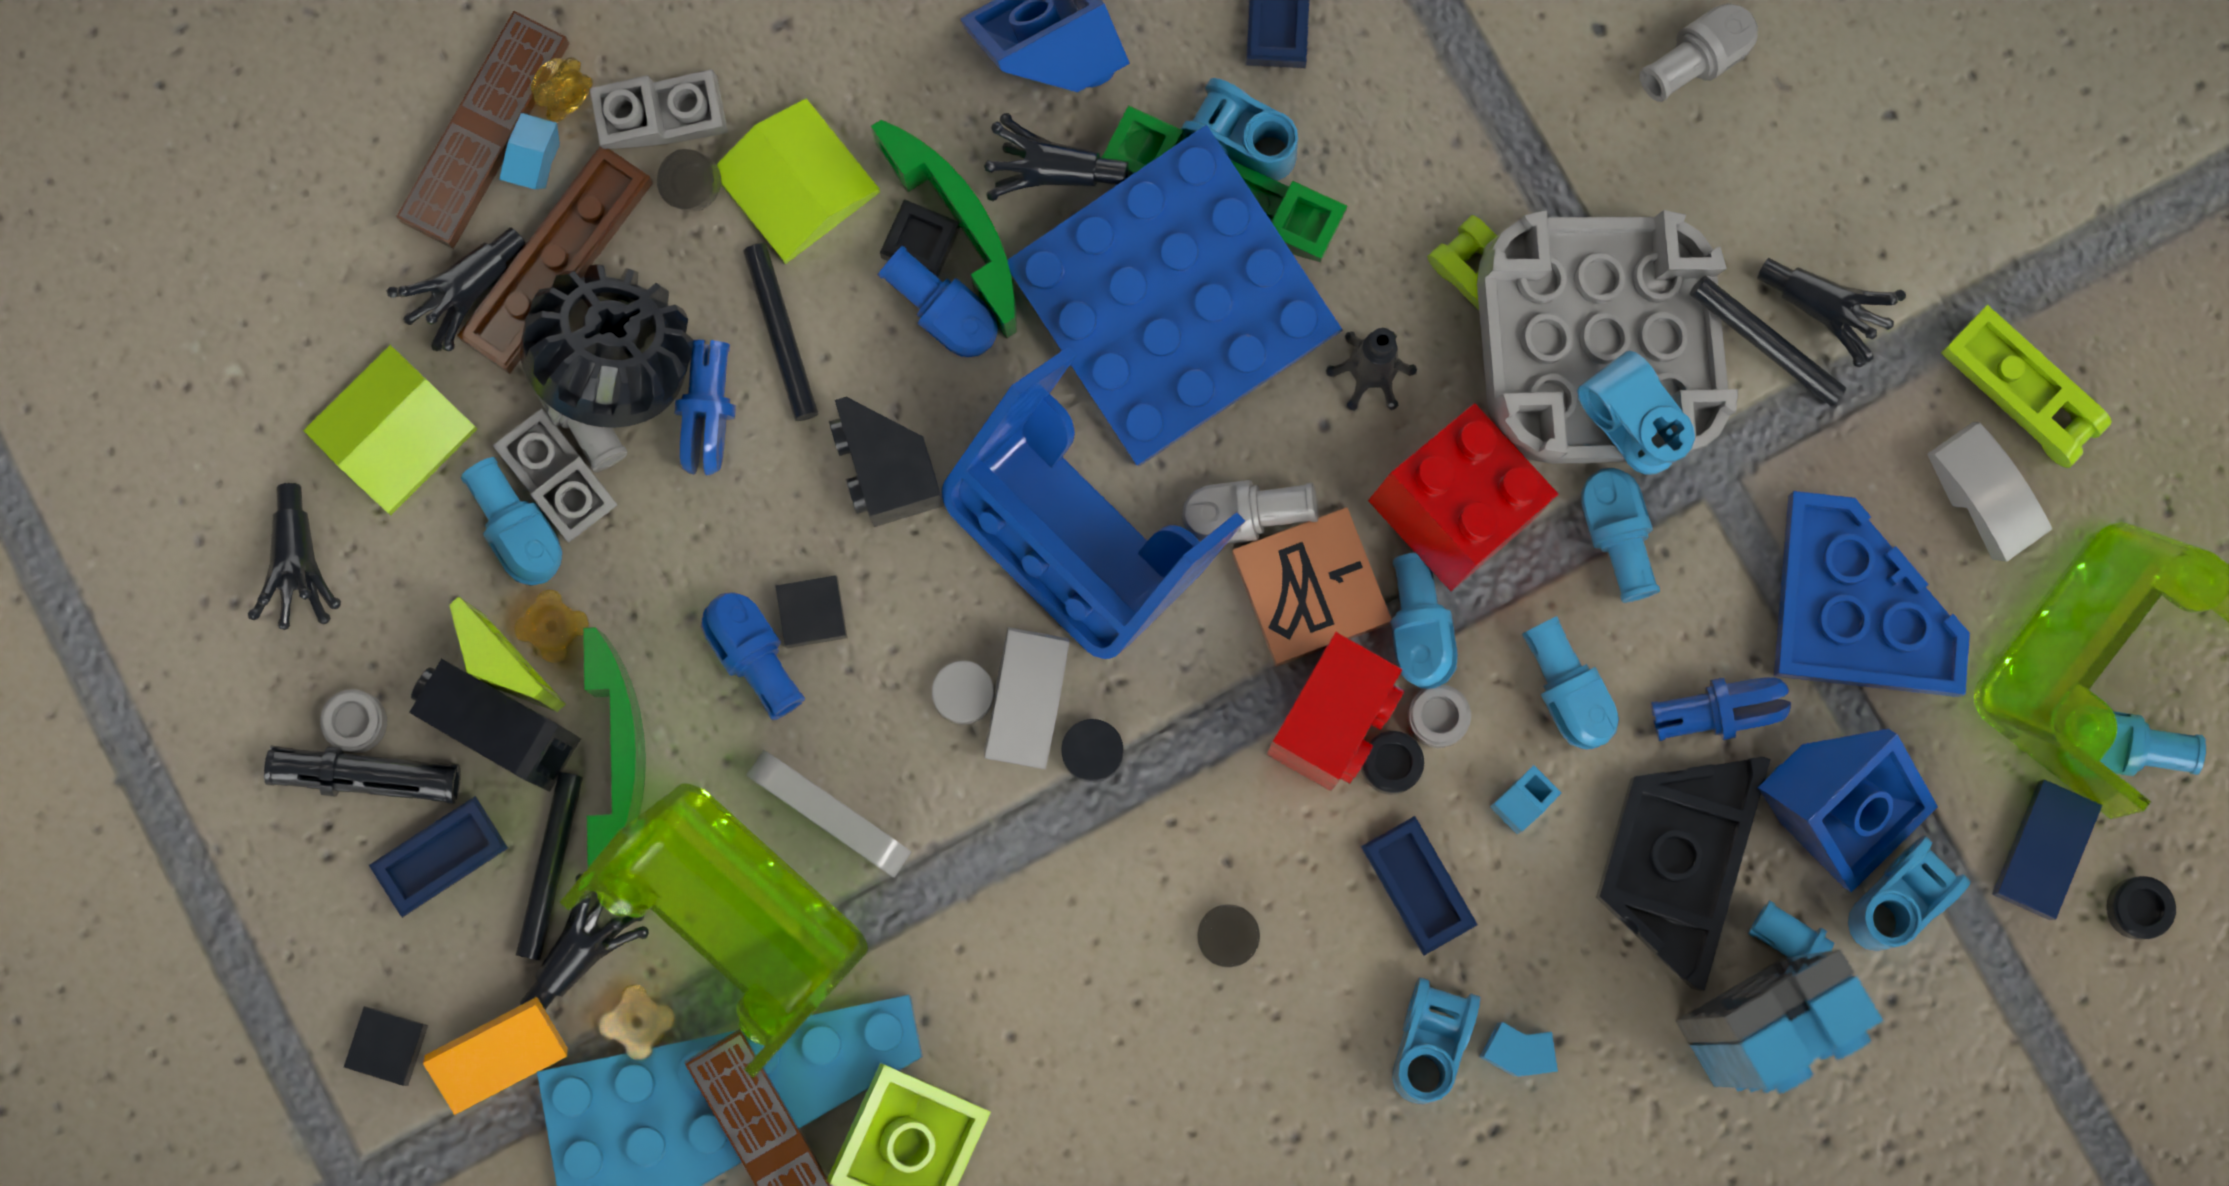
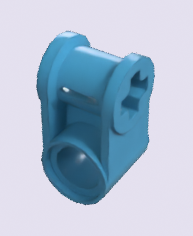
[1181,78,1298,181]
[1577,350,1695,475]
[1848,835,1971,951]
[1392,977,1481,1104]

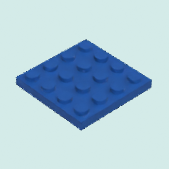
[1008,124,1343,466]

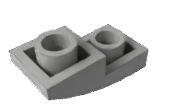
[590,69,728,149]
[493,408,617,543]
[1927,422,2052,562]
[984,627,1069,769]

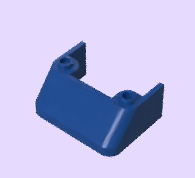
[942,347,1245,659]

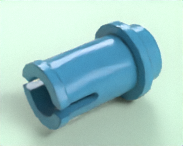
[1748,900,1834,957]

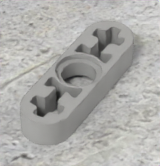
[746,750,912,878]

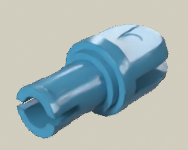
[460,457,562,586]
[1581,468,1660,603]
[1390,552,1458,689]
[1522,616,1619,750]
[2061,709,2206,776]

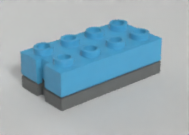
[1675,949,1884,1094]

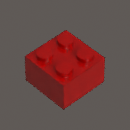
[1368,403,1559,592]
[1266,632,1405,791]

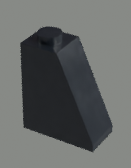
[409,658,582,792]

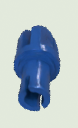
[878,245,998,357]
[674,340,736,476]
[701,592,805,721]
[1651,677,1791,741]

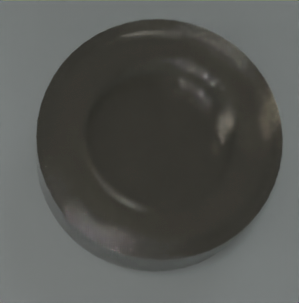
[657,149,721,212]
[1197,904,1260,968]

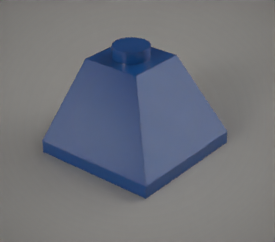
[960,0,1130,92]
[1758,729,1938,892]

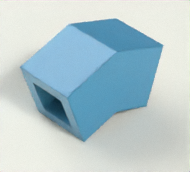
[499,113,560,190]
[1490,765,1561,834]
[1479,1022,1558,1077]

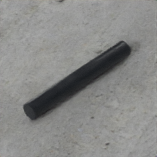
[743,243,818,421]
[1690,275,1846,406]
[516,772,583,960]

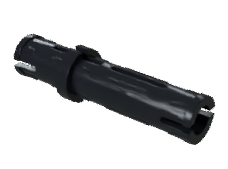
[264,745,461,804]

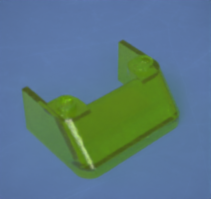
[1974,523,2229,819]
[559,783,868,1078]

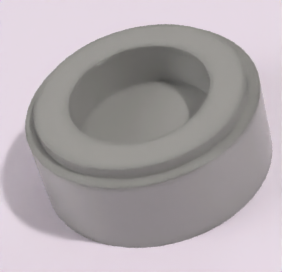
[932,661,995,725]
[1407,685,1471,748]
[320,689,387,753]

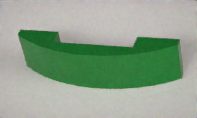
[1102,105,1347,262]
[870,120,1017,338]
[583,627,646,882]

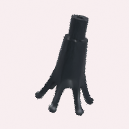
[984,113,1129,201]
[386,227,526,352]
[1757,258,1906,368]
[1326,328,1418,411]
[247,483,341,630]
[520,873,649,1010]

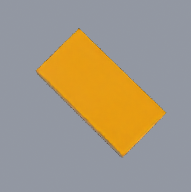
[423,997,568,1115]

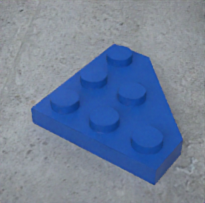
[1774,491,1970,697]

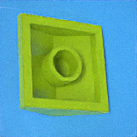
[711,98,880,265]
[303,345,477,515]
[449,597,566,712]
[826,1063,991,1186]

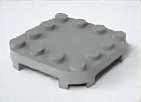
[1477,210,1738,464]

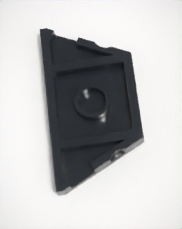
[1596,756,1771,991]

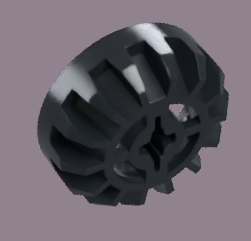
[520,264,693,428]

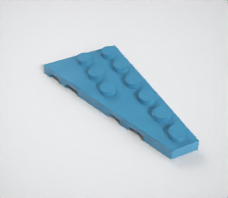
[537,995,923,1186]

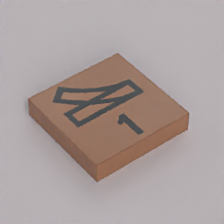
[1232,507,1391,667]

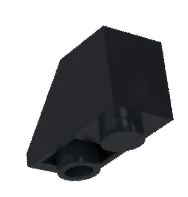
[829,396,944,527]

